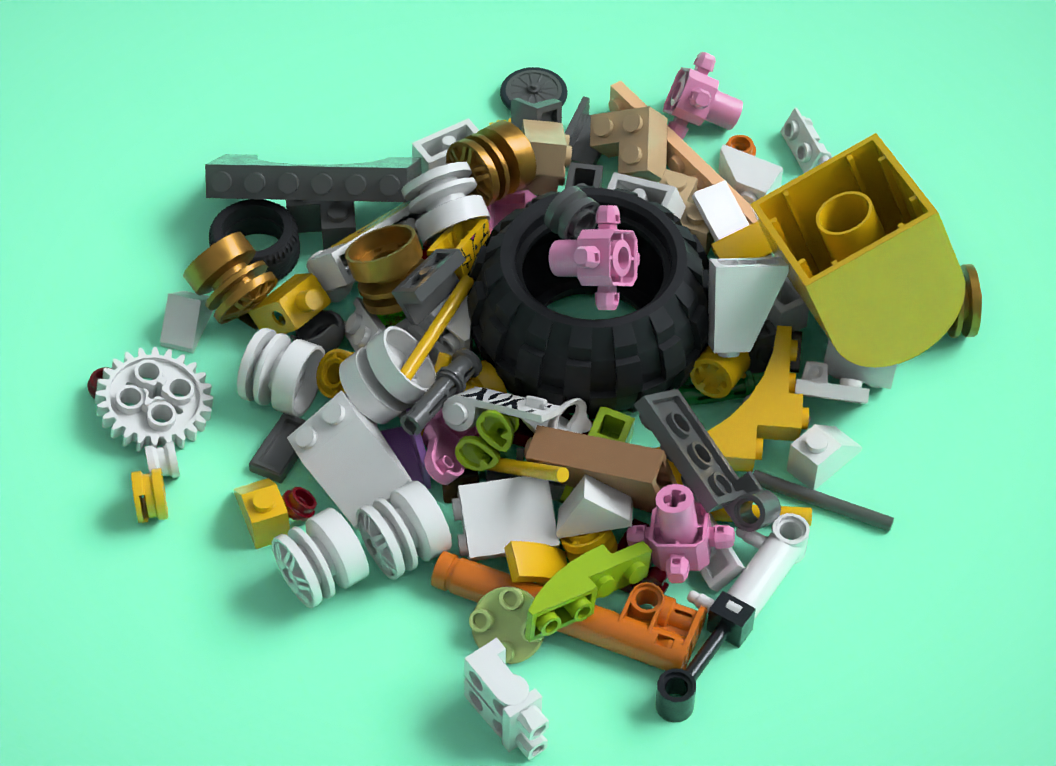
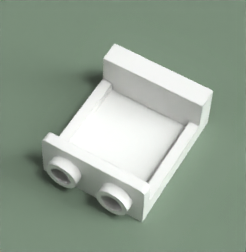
[452,476,560,562]

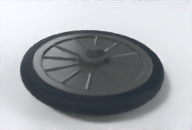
[500,67,568,111]

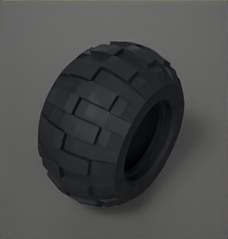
[467,186,709,419]

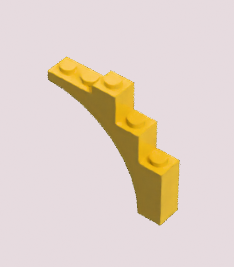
[655,325,809,485]

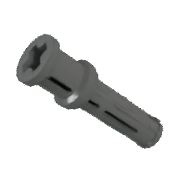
[400,348,482,435]

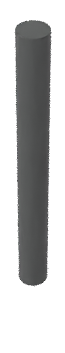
[753,470,895,531]

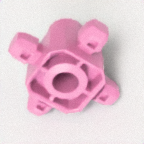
[663,51,743,140]
[549,205,640,310]
[627,484,735,583]

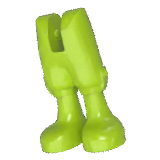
[455,393,519,471]

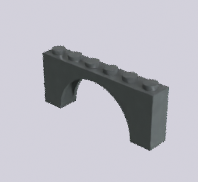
[205,154,421,202]

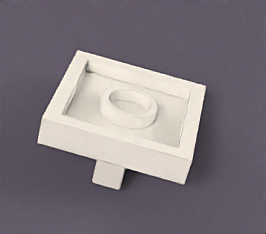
[795,361,870,404]

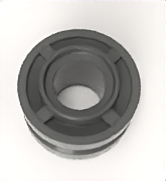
[544,186,600,240]

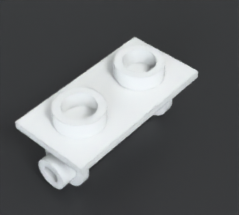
[780,107,832,173]

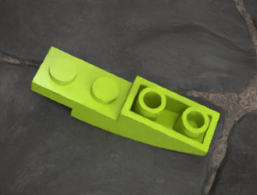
[525,541,652,642]

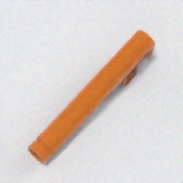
[431,551,707,671]

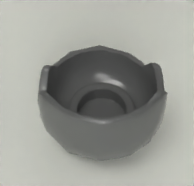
[290,310,345,354]

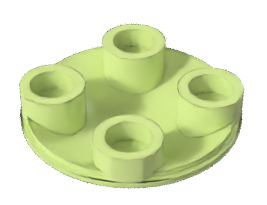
[469,587,545,664]

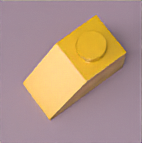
[233,478,290,549]

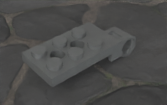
[633,389,781,532]

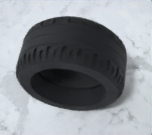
[209,199,300,281]

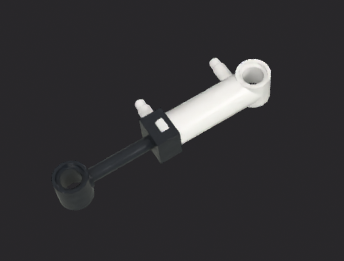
[655,513,810,722]

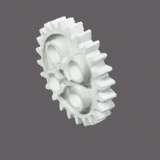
[95,347,213,452]

